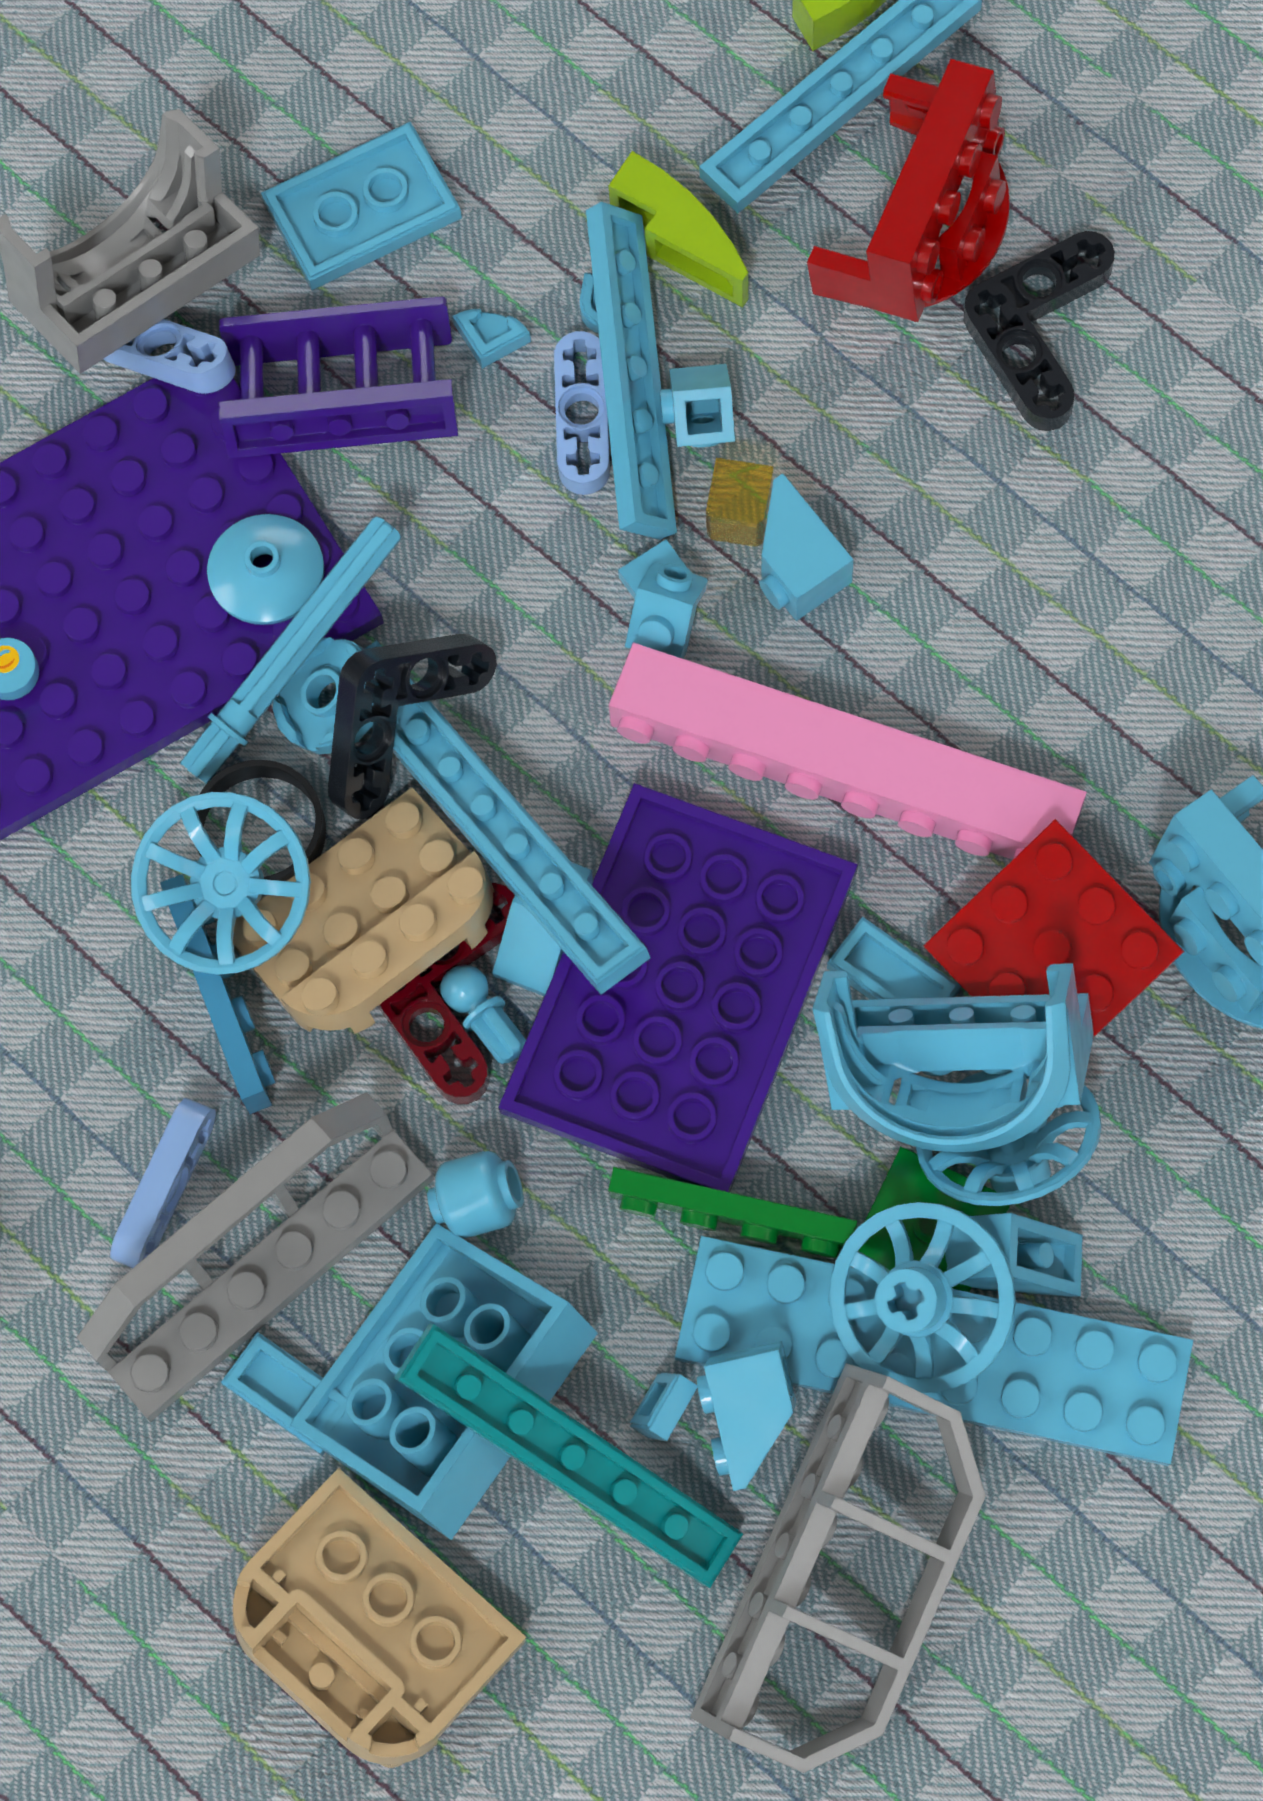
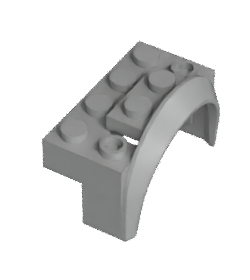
[0,109,260,374]

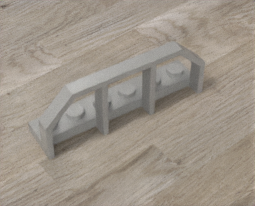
[77,1092,435,1422]
[690,1363,986,1773]

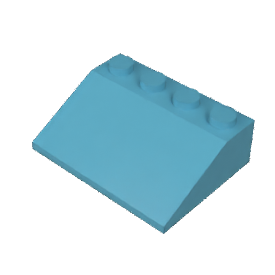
[289,1223,598,1540]

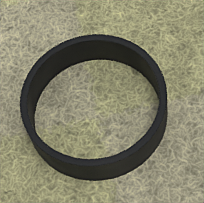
[197,759,326,881]

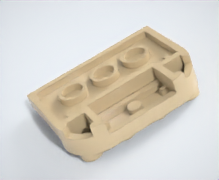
[233,787,495,1034]
[233,1468,526,1768]

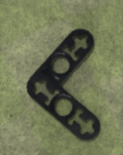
[963,231,1115,431]
[328,634,497,819]

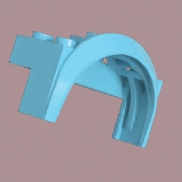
[1149,775,1263,1029]
[812,963,1094,1152]

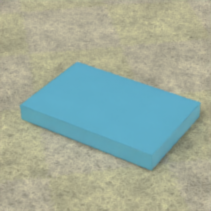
[261,121,462,290]

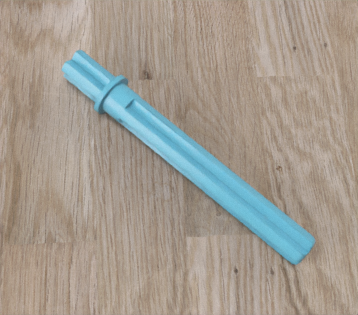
[179,516,401,784]

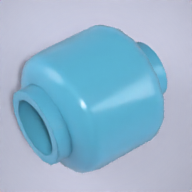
[427,1151,524,1238]

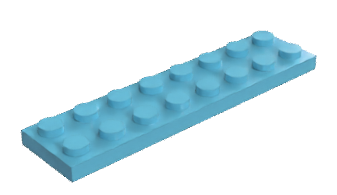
[675,1236,1193,1466]

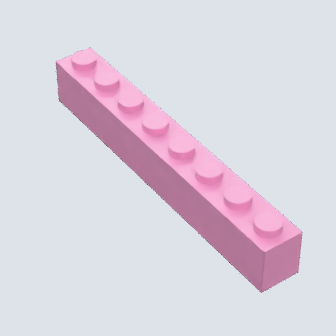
[609,642,1087,860]

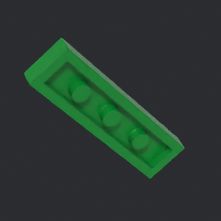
[608,1167,857,1258]

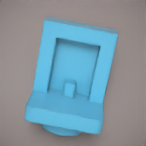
[625,562,708,659]

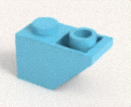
[697,1341,797,1491]

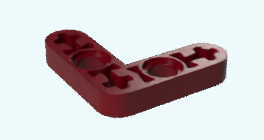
[377,883,514,1105]

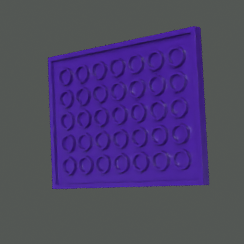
[0,364,384,841]

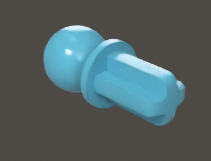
[440,965,526,1064]

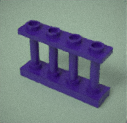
[219,296,458,459]

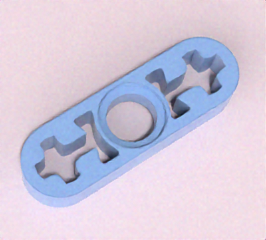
[104,319,235,394]
[554,331,610,495]
[110,1098,216,1268]

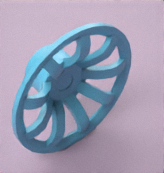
[131,792,311,975]
[916,1071,1102,1206]
[830,1202,1016,1393]

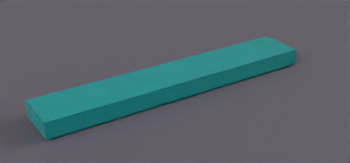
[394,1324,743,1588]

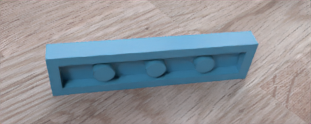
[160,874,276,1114]

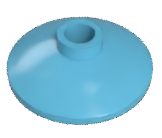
[207,514,324,625]

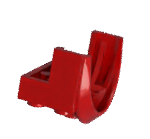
[807,59,1010,322]

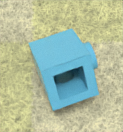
[660,364,735,447]

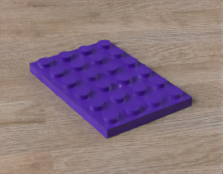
[498,783,858,1192]

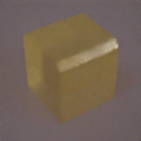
[706,457,774,547]

